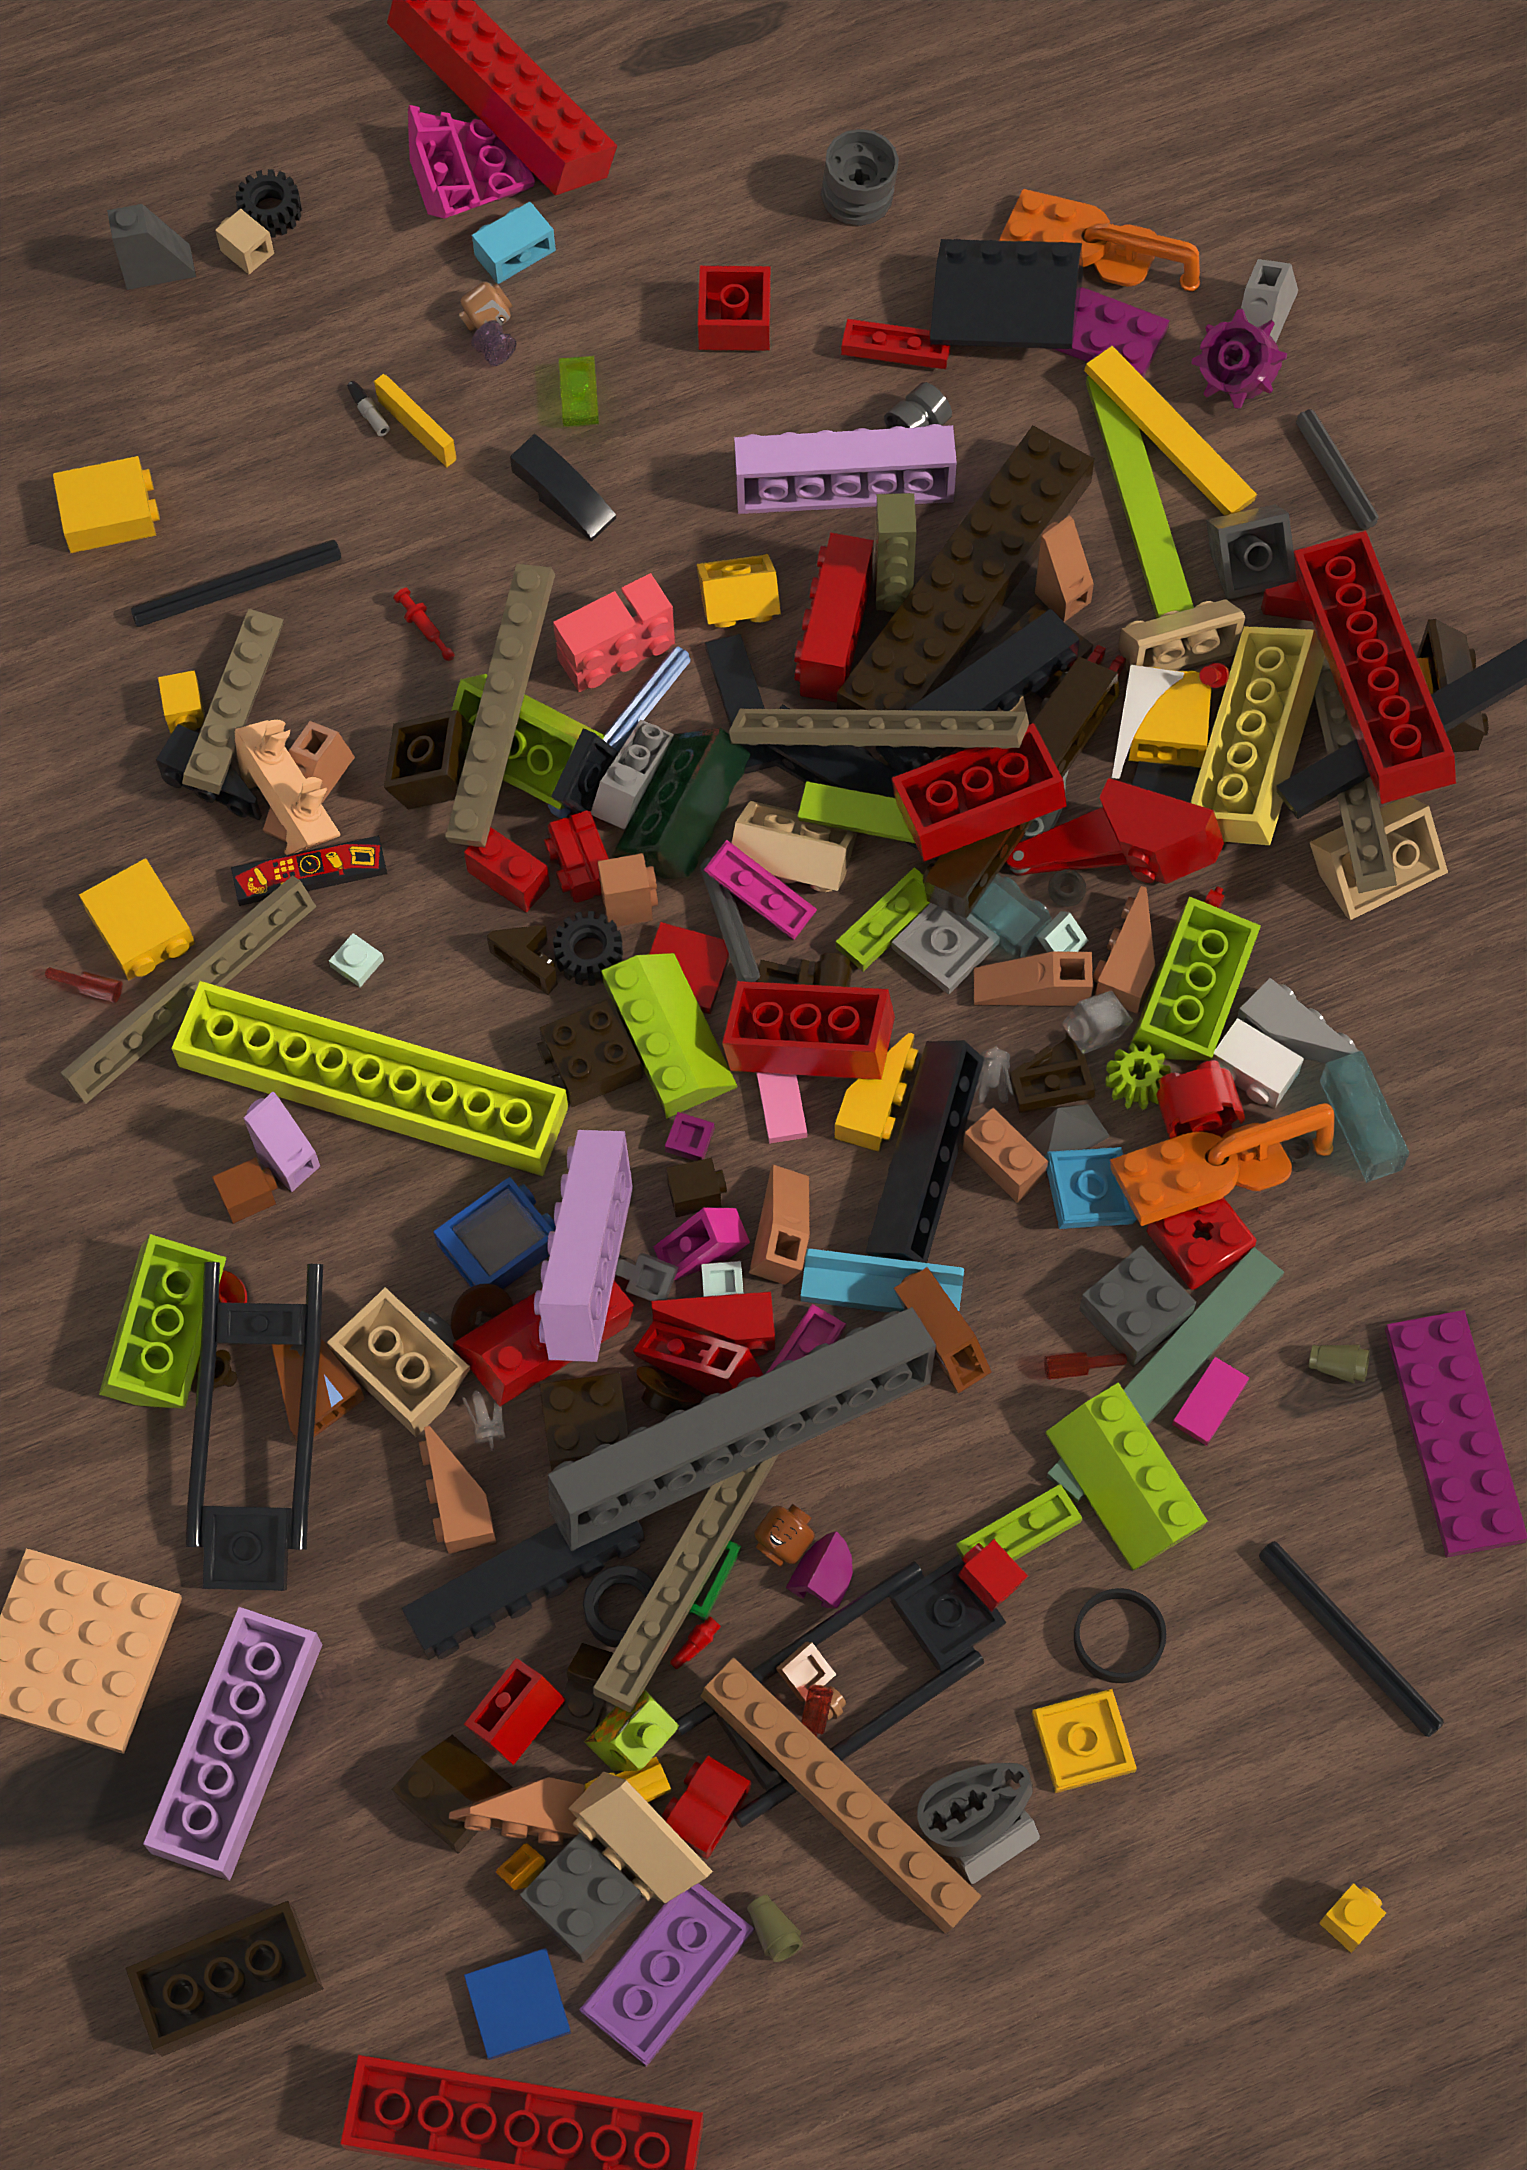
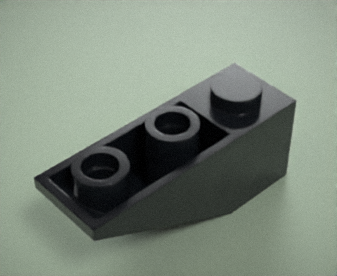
[156,724,262,820]

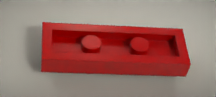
[841,319,951,370]

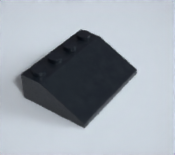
[930,239,1083,349]

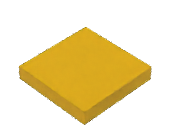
[1032,1689,1137,1793]

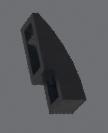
[510,434,616,542]

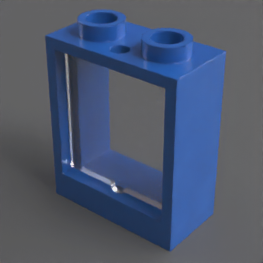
[433,1177,556,1289]

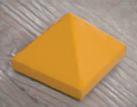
[496,1843,546,1890]

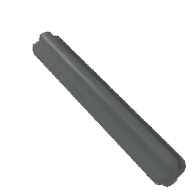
[1296,409,1379,530]
[700,857,760,982]

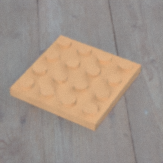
[0,1548,182,1754]

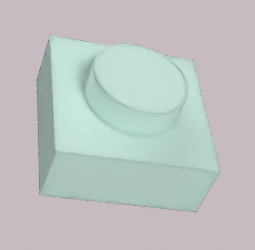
[1036,911,1089,953]
[329,933,384,988]
[701,1261,744,1297]

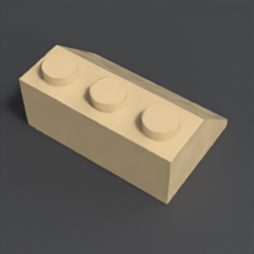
[1118,599,1245,673]
[1310,796,1448,920]
[732,801,858,892]
[327,1287,470,1437]
[568,1772,713,1903]

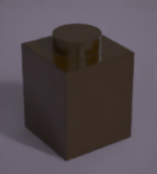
[666,1158,727,1217]

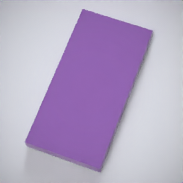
[579,1883,754,2067]

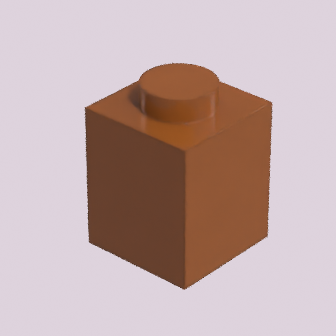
[212,1157,278,1224]

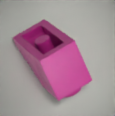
[653,1208,750,1280]

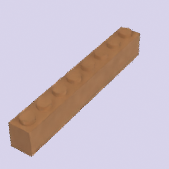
[700,1657,982,1934]

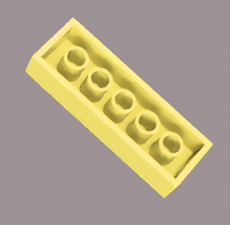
[1191,626,1325,845]

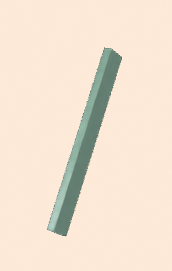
[1047,1247,1284,1503]

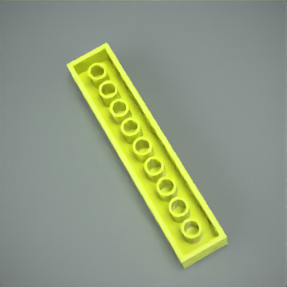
[171,981,569,1176]

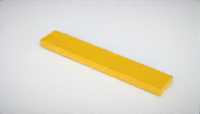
[1084,346,1257,515]

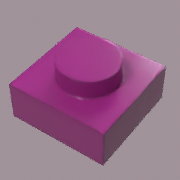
[665,1112,715,1161]

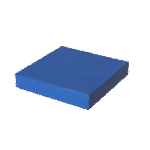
[464,1948,571,2060]

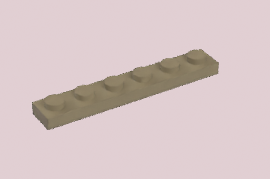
[182,608,284,795]

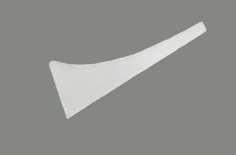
[1112,665,1184,779]

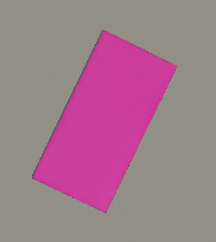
[1172,1357,1249,1446]

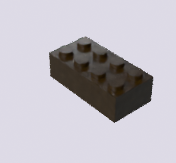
[125,1901,324,2057]

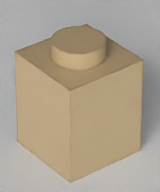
[215,209,274,274]

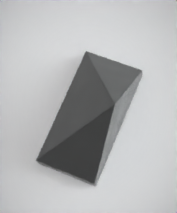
[1026,1104,1109,1174]

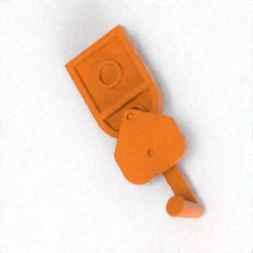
[999,189,1200,291]
[1110,1103,1334,1226]

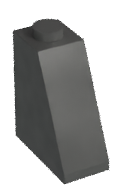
[107,204,196,290]

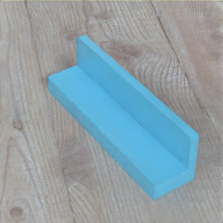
[801,1249,964,1313]

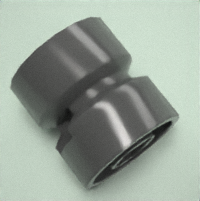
[884,382,952,429]

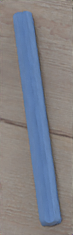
[548,646,691,819]

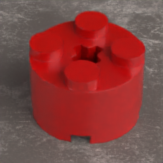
[1156,1060,1245,1139]

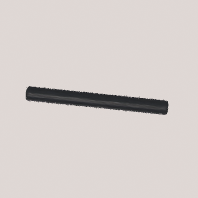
[131,540,341,627]
[1259,1541,1444,1737]

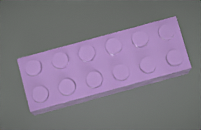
[734,424,957,514]
[534,1130,633,1362]
[143,1607,322,1881]

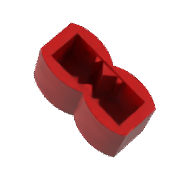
[661,1756,752,1859]

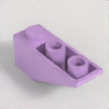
[244,1091,320,1192]

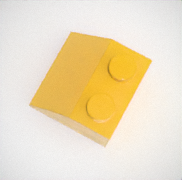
[697,554,781,628]

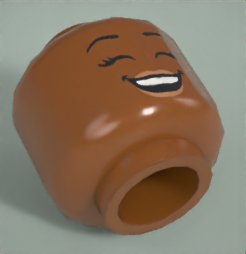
[754,1503,815,1567]

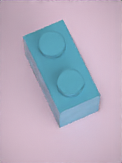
[472,202,556,284]

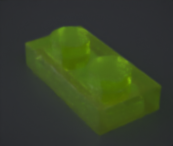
[559,356,599,427]

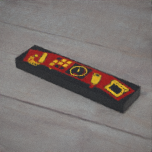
[231,835,388,906]

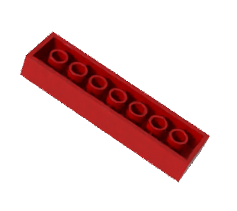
[387,0,617,196]
[1294,531,1456,804]
[340,2055,704,2170]

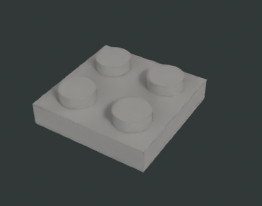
[892,903,1000,995]

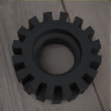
[236,169,302,238]
[553,911,623,986]

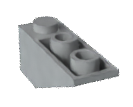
[1237,259,1298,362]
[591,719,674,829]
[1237,978,1359,1070]

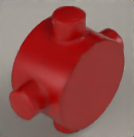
[1204,886,1225,909]

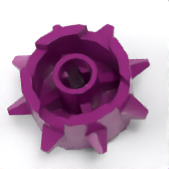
[1192,309,1287,409]

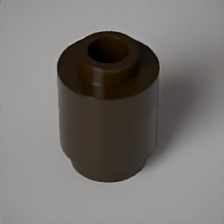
[812,953,852,987]

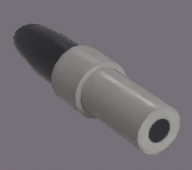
[347,381,390,436]

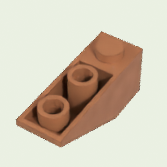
[1035,515,1094,622]
[263,721,355,842]
[1092,886,1155,1014]
[974,951,1093,1006]
[749,1164,810,1285]
[419,1426,497,1554]
[449,1777,585,1845]

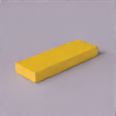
[374,374,456,468]

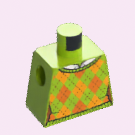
[584,1689,679,1771]

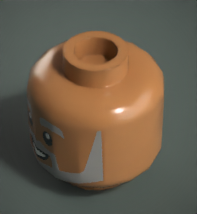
[459,281,513,335]

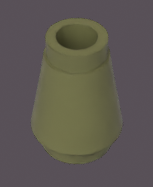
[1309,1344,1370,1384]
[747,1895,803,1962]

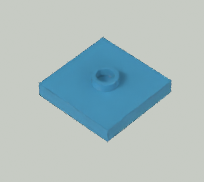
[1045,1147,1137,1229]

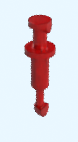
[393,587,455,661]
[1199,663,1231,688]

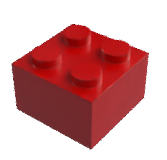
[698,266,771,351]

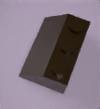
[1416,619,1489,752]

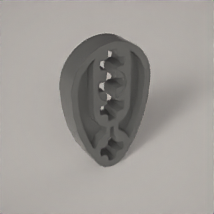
[917,1763,1033,1857]

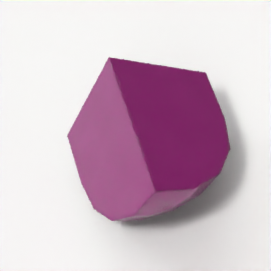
[786,1531,853,1609]

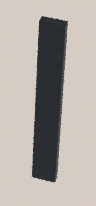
[1276,639,1527,819]

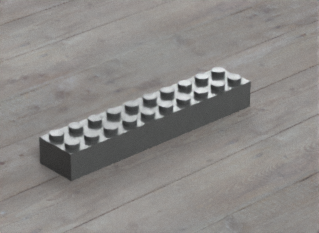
[548,1307,936,1551]

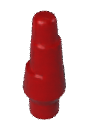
[670,1616,721,1669]

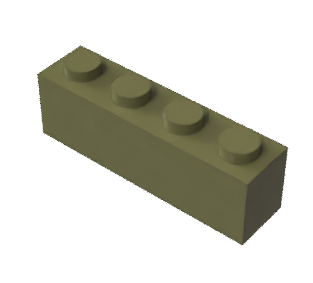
[874,493,916,613]

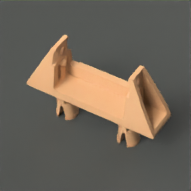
[235,720,340,855]

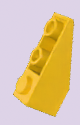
[835,1033,919,1152]

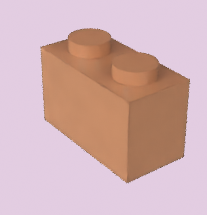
[598,853,658,927]
[963,1108,1048,1203]

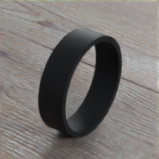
[1074,1588,1166,1683]

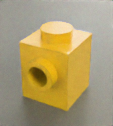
[1319,1883,1386,1953]

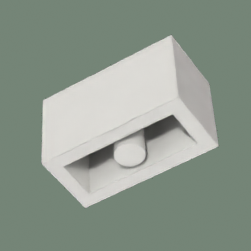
[1211,1018,1304,1109]

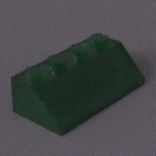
[612,728,751,879]

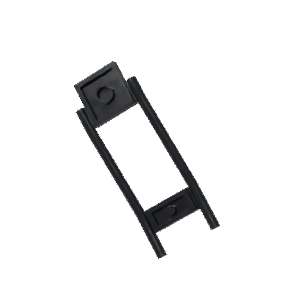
[186,1262,323,1591]
[675,1555,1007,1828]

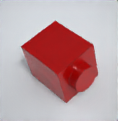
[958,1539,1028,1612]

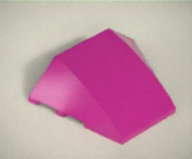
[408,105,535,219]

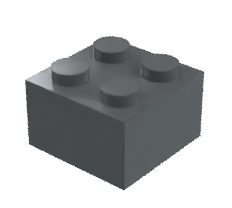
[1079,1245,1196,1367]
[520,1833,643,1963]

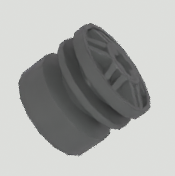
[821,129,899,226]

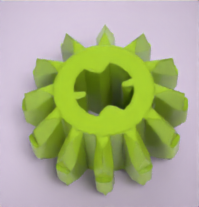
[1105,1042,1171,1110]

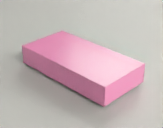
[756,1072,807,1144]

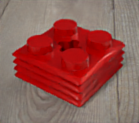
[1146,1197,1257,1290]

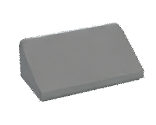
[953,1810,1040,1884]

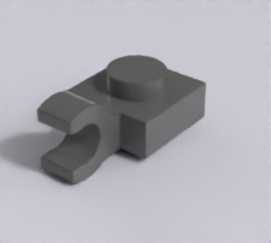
[615,1253,679,1301]

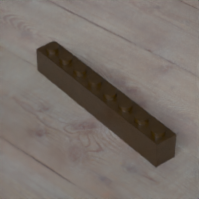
[923,656,1120,919]

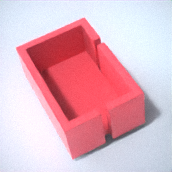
[553,573,675,692]

